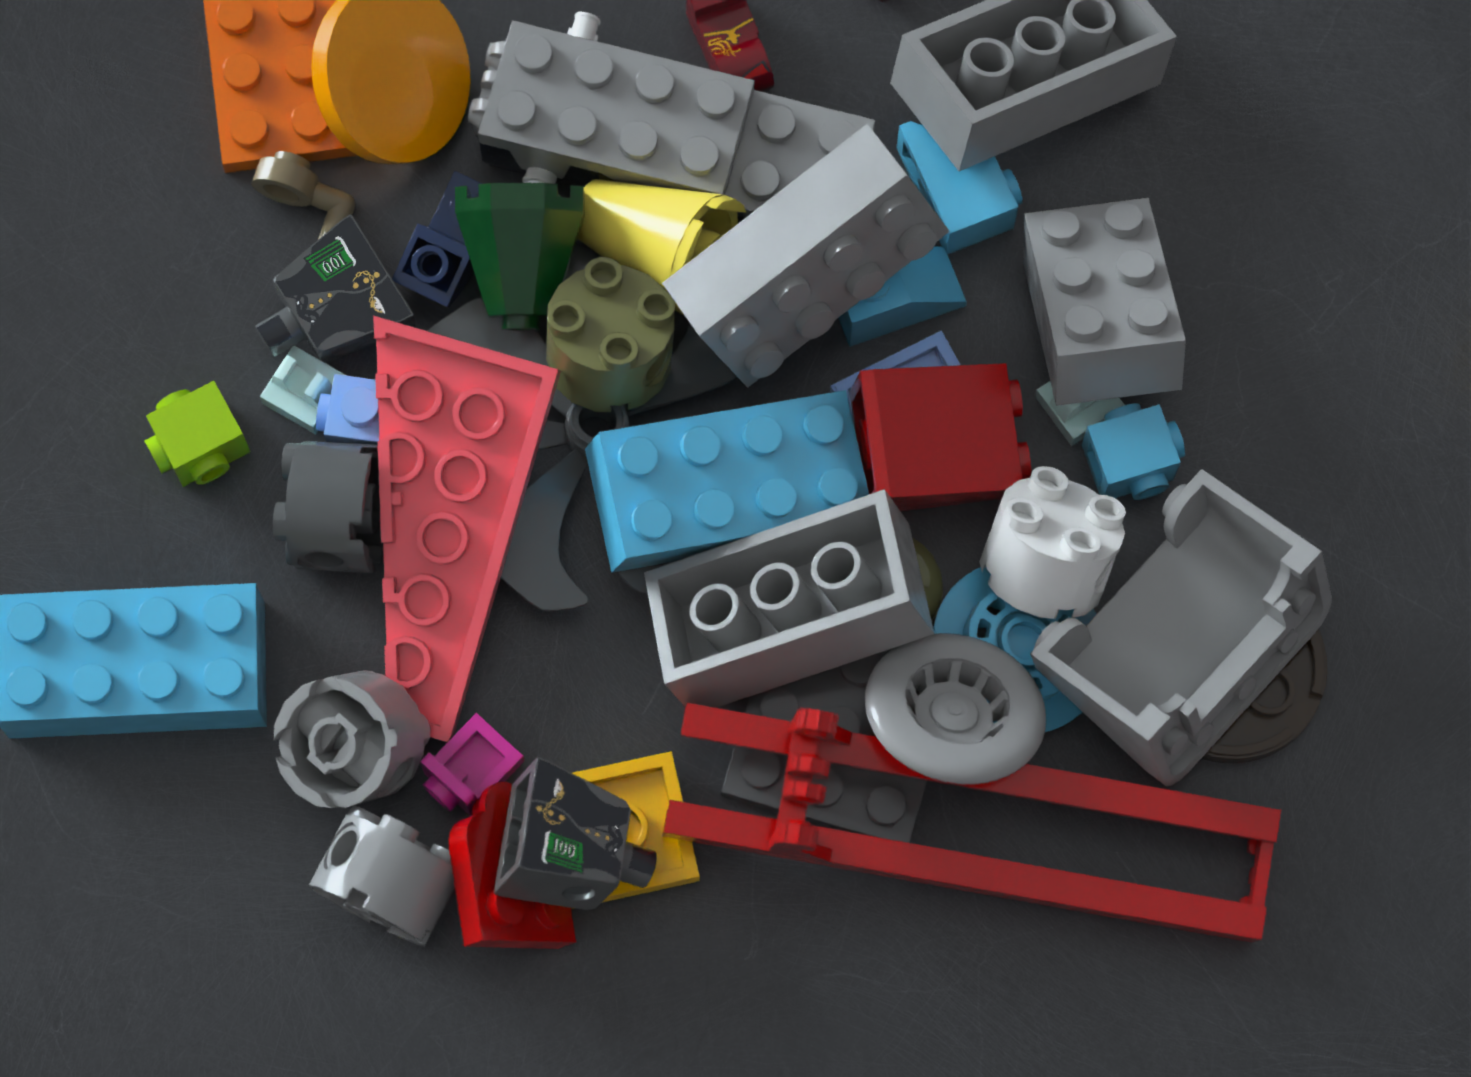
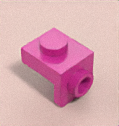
[420,713,524,816]

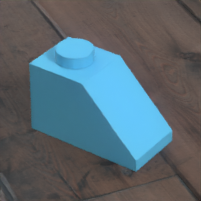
[897,121,1023,255]
[838,247,967,347]

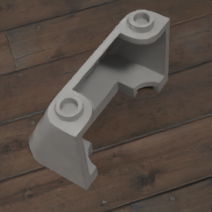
[1030,469,1332,786]

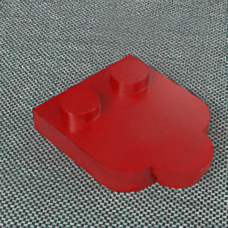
[448,782,576,949]

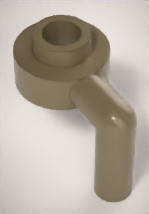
[251,151,355,239]

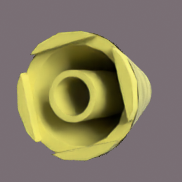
[578,179,746,315]

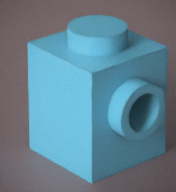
[1081,403,1185,500]

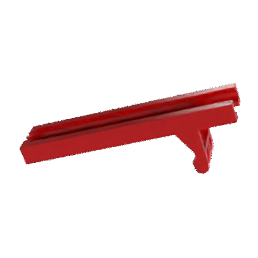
[662,703,1281,943]

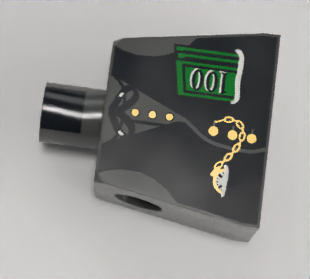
[255,214,415,363]
[494,757,657,910]

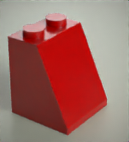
[849,363,1032,511]

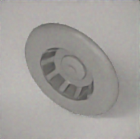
[865,633,1046,784]

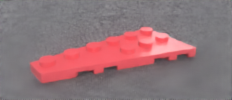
[373,316,561,742]

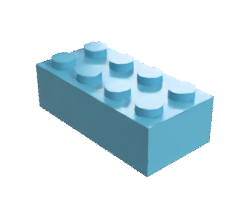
[585,390,869,573]
[0,583,267,739]

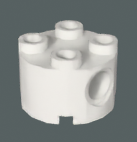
[980,466,1126,619]

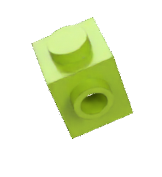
[144,381,250,487]

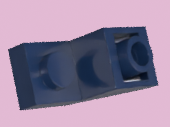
[392,170,483,308]

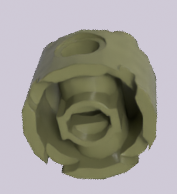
[546,257,675,412]

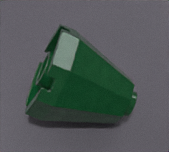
[455,183,585,331]

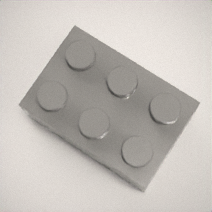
[1023,198,1186,406]

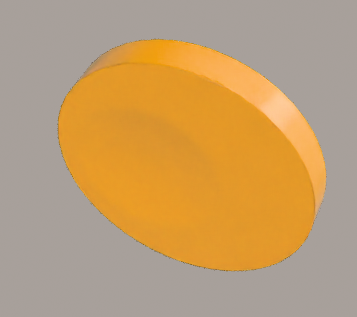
[312,0,471,164]

